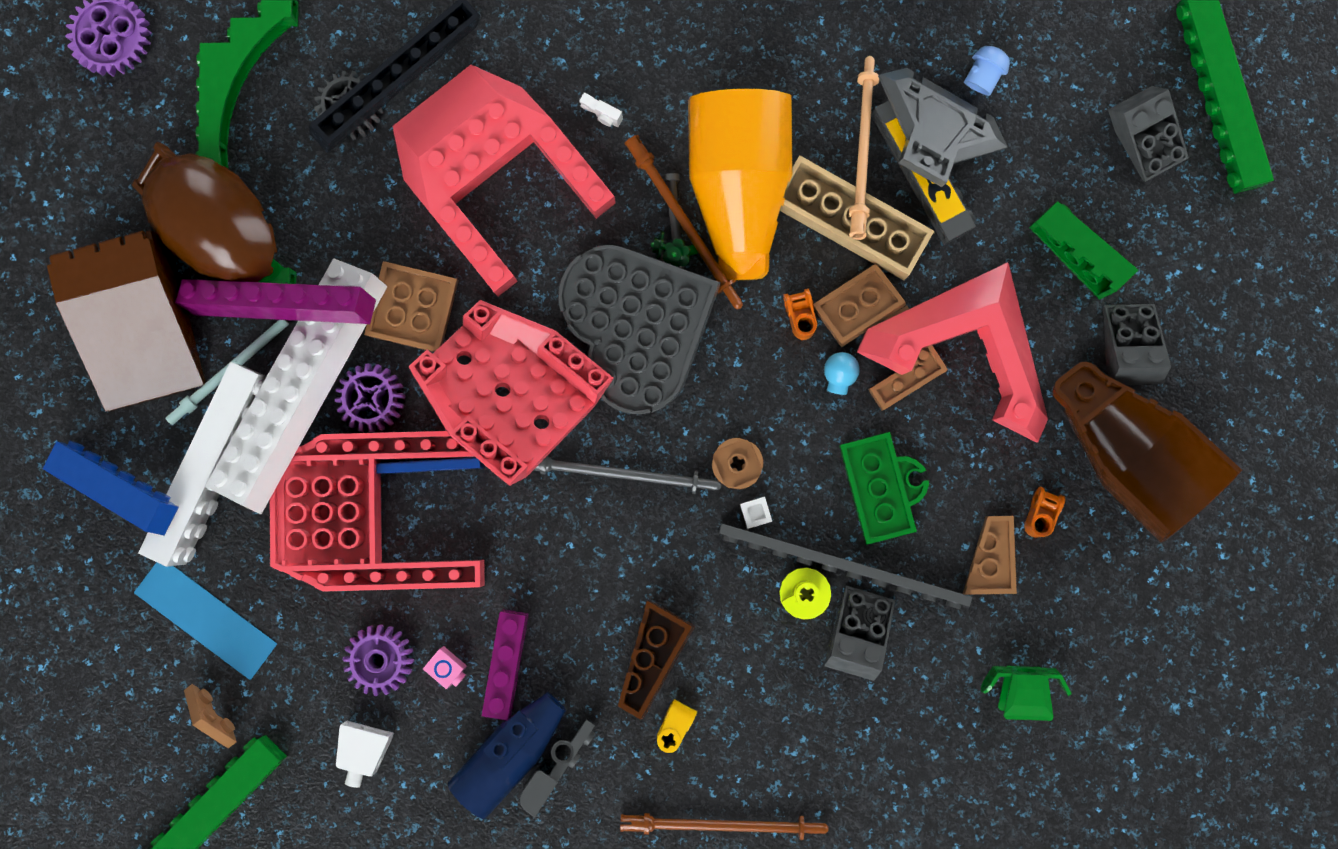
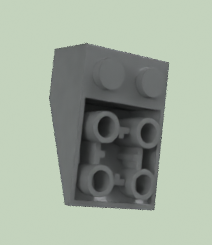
[1108,86,1189,182]
[1103,304,1171,385]
[824,585,895,681]

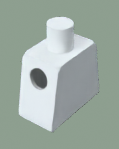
[336,721,394,788]

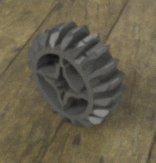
[314,70,383,140]

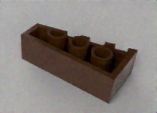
[618,600,695,720]

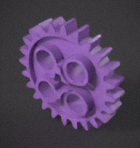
[65,0,151,76]

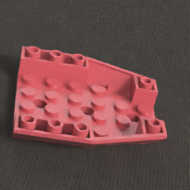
[409,300,613,486]

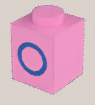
[423,646,467,689]

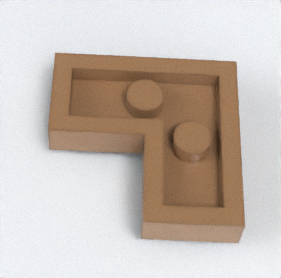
[184,684,236,748]

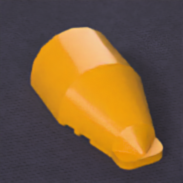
[688,89,792,280]

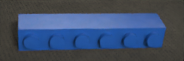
[43,441,179,536]

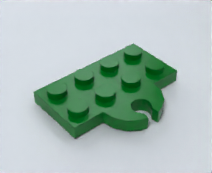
[839,432,929,545]

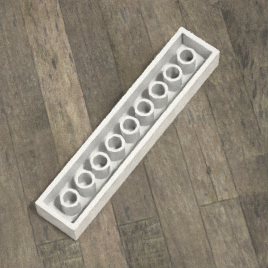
[205,258,387,514]

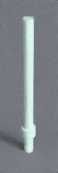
[165,320,289,425]

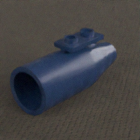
[447,693,566,819]

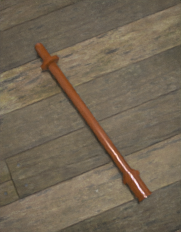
[624,135,743,309]
[620,813,829,840]

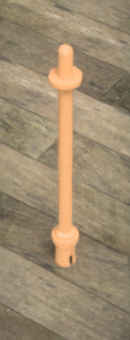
[849,56,879,240]

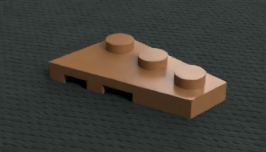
[963,516,1017,595]

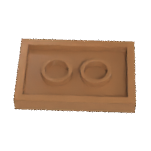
[813,264,906,347]

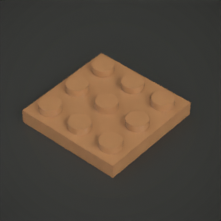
[364,261,459,352]

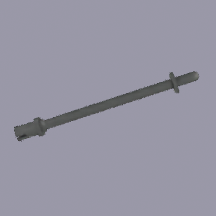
[534,455,722,494]

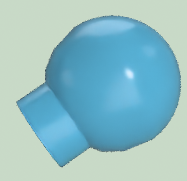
[824,352,860,395]

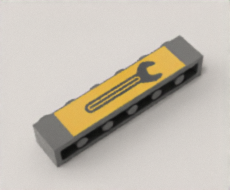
[871,101,976,246]

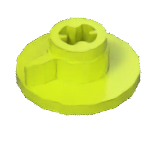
[779,567,831,620]

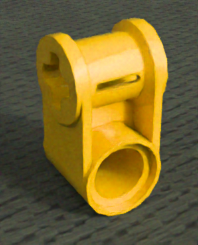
[657,699,697,753]

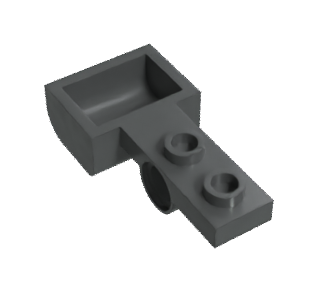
[520,720,596,817]

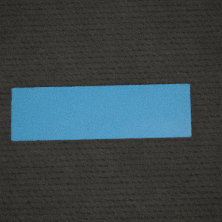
[134,562,277,680]

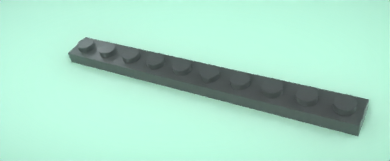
[718,523,972,610]

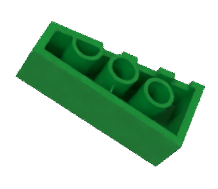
[1029,201,1138,300]

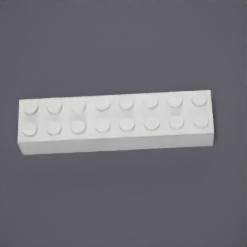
[138,362,267,567]

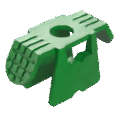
[981,666,1072,721]

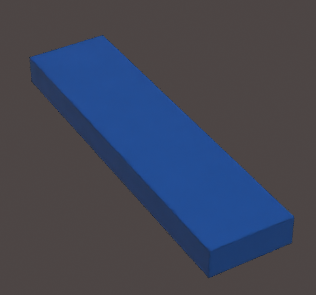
[376,458,484,474]

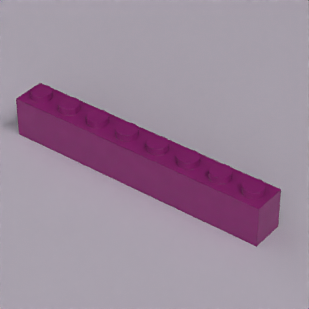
[175,279,376,324]

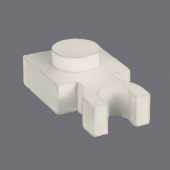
[579,93,623,127]

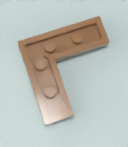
[868,306,948,411]

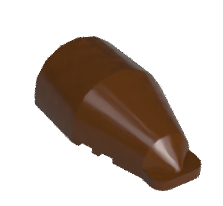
[1052,362,1243,542]

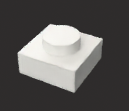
[740,497,772,529]

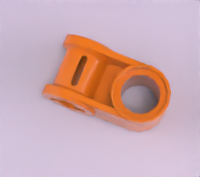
[783,288,817,340]
[1024,486,1065,538]

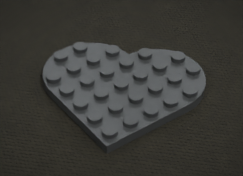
[559,245,721,414]

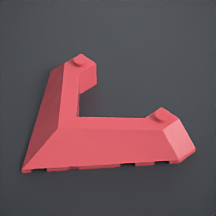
[857,262,1048,442]

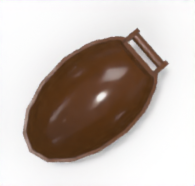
[132,142,277,282]

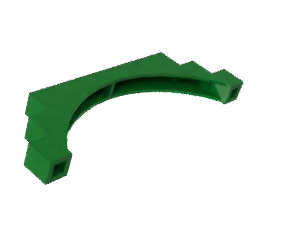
[195,0,298,284]

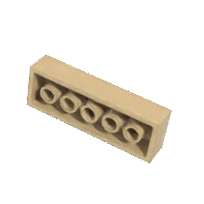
[780,155,934,281]

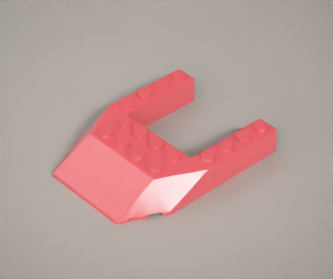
[392,65,616,297]
[270,431,485,591]

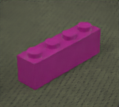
[482,609,529,720]

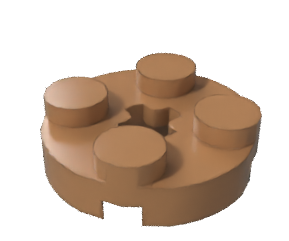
[712,438,763,489]

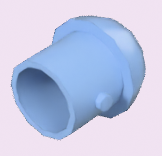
[964,46,1010,96]

